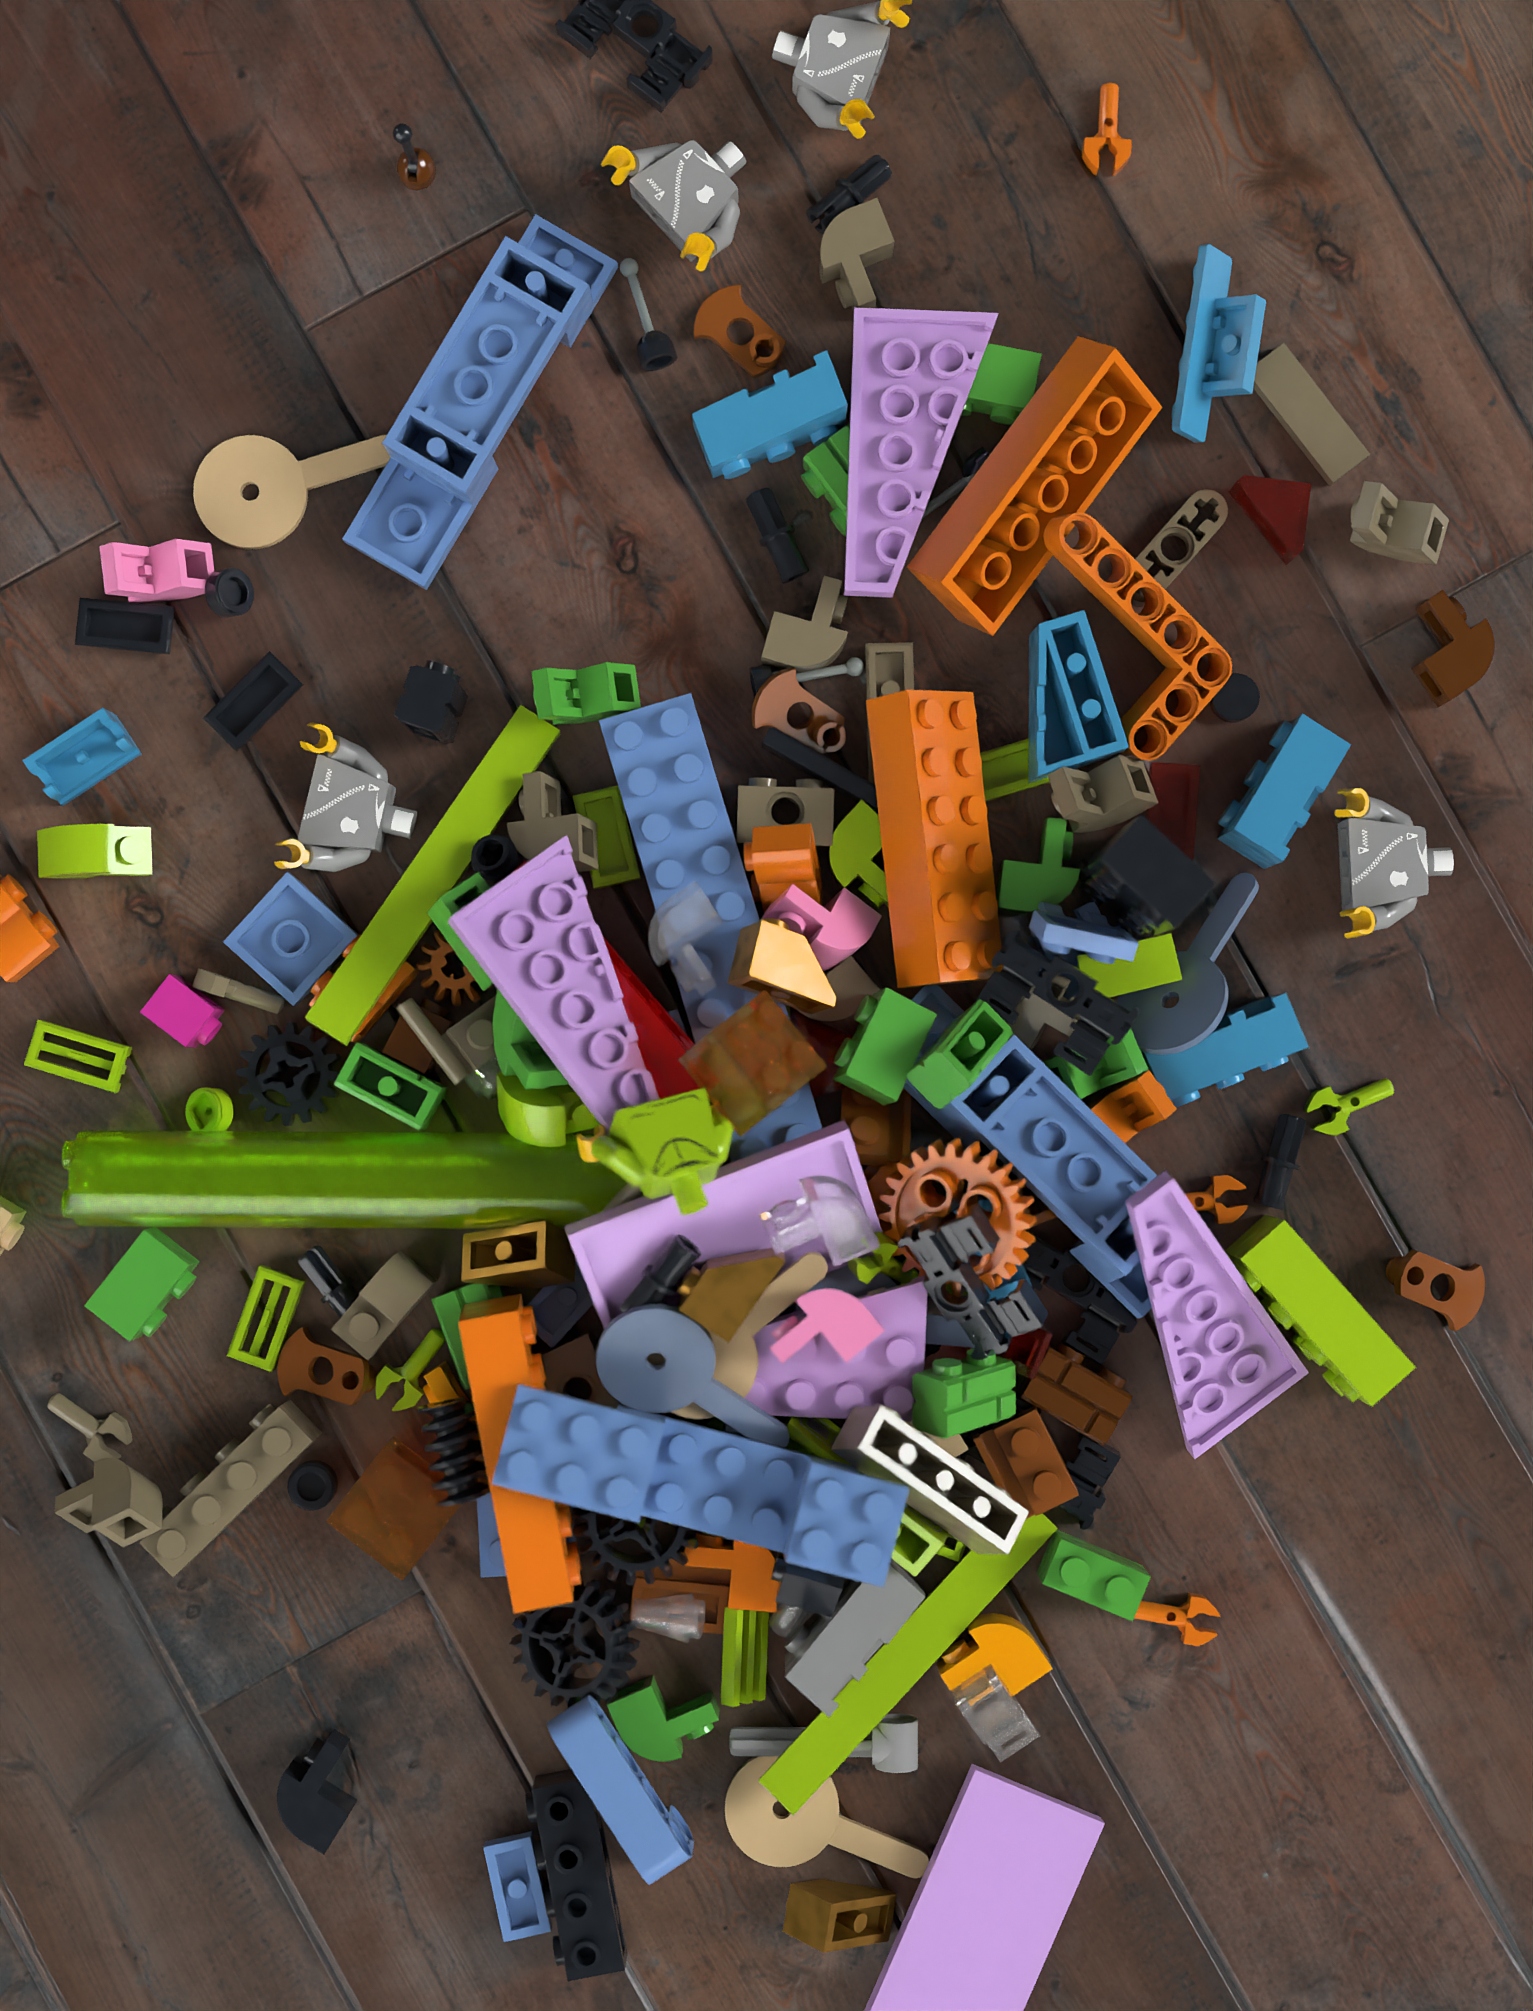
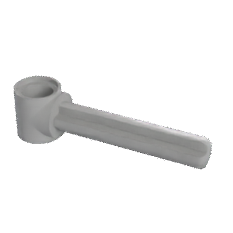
[729,1713,918,1773]

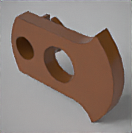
[694,285,786,378]
[751,667,846,754]
[1386,1249,1485,1331]
[277,1327,377,1406]

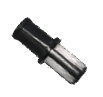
[806,155,892,235]
[746,488,810,584]
[1253,1114,1306,1210]
[620,1234,701,1313]
[298,1245,359,1318]

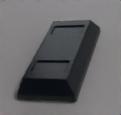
[75,598,175,654]
[203,651,304,752]

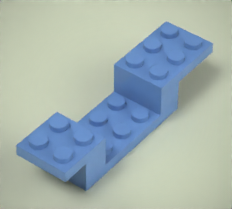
[342,214,618,590]
[903,985,1158,1319]
[492,1384,909,1587]

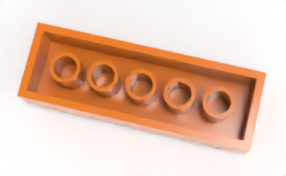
[907,336,1162,636]
[866,690,1004,988]
[458,1294,582,1613]

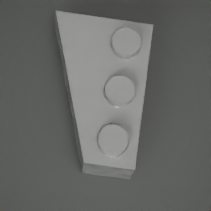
[784,1559,925,1717]

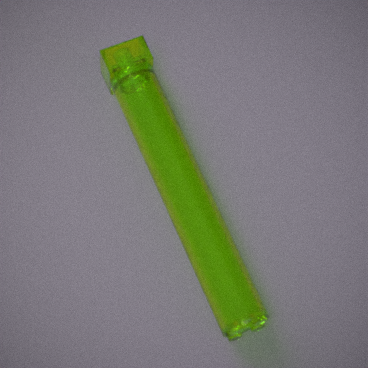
[61,1130,644,1229]

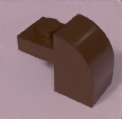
[1412,590,1495,707]

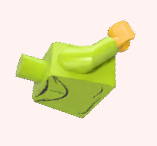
[576,1088,734,1215]

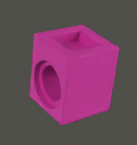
[140,974,225,1048]

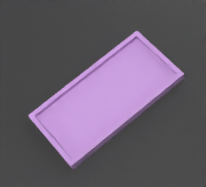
[565,1120,883,1329]
[864,1764,1105,2011]

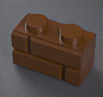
[1017,1342,1133,1446]

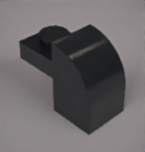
[277,1729,357,1855]

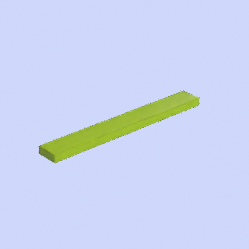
[304,705,560,1046]
[758,1513,1058,1816]

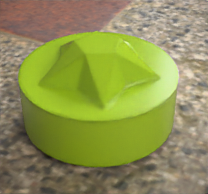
[185,1087,233,1135]

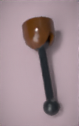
[393,123,436,190]

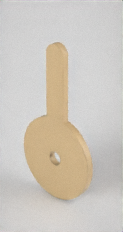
[193,435,391,549]
[647,1252,828,1419]
[725,1756,929,1878]

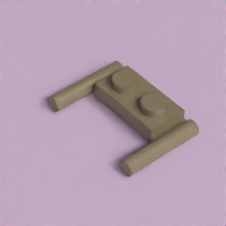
[396,996,496,1086]

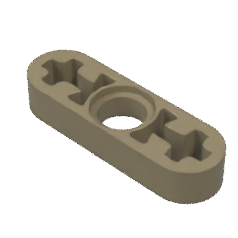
[1131,489,1228,607]

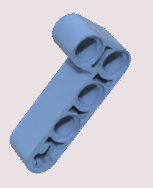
[547,1695,694,1884]

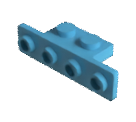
[1172,244,1266,443]

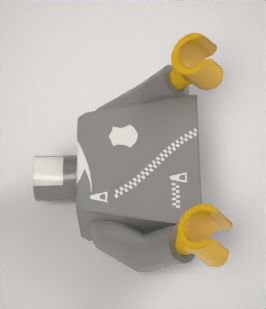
[772,0,912,139]
[601,140,747,272]
[274,722,417,872]
[1335,788,1454,939]

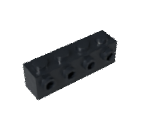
[526,1769,628,1981]

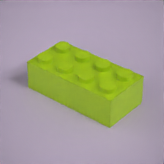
[1224,1214,1416,1406]

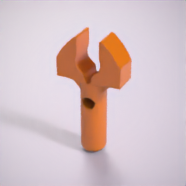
[1082,82,1132,176]
[1184,1174,1248,1224]
[1134,1593,1221,1646]

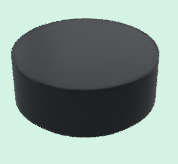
[205,568,254,618]
[1210,673,1260,723]
[287,1460,338,1511]

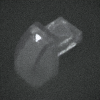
[649,880,723,996]
[759,1176,880,1266]
[951,1664,1040,1763]

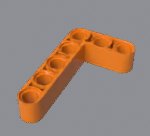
[1043,512,1233,761]

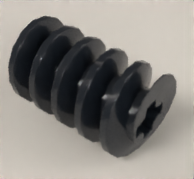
[417,1398,491,1506]

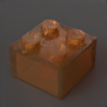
[678,990,827,1137]
[326,1436,461,1581]

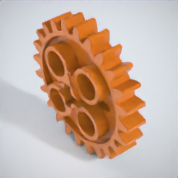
[878,1138,1037,1297]

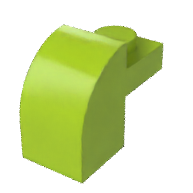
[828,799,889,909]
[37,824,152,879]
[496,1072,600,1147]

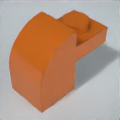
[1086,1070,1177,1143]
[685,1531,779,1613]

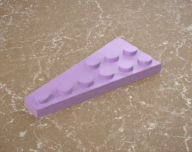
[844,307,998,597]
[447,835,659,1138]
[1126,1170,1309,1459]
[745,1275,928,1421]

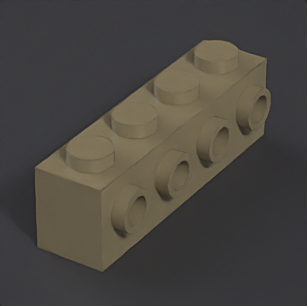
[140,1399,322,1577]
[831,1403,1029,1555]

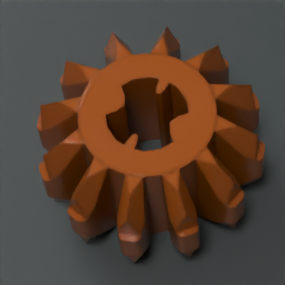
[416,930,495,1007]

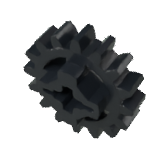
[236,1022,341,1126]

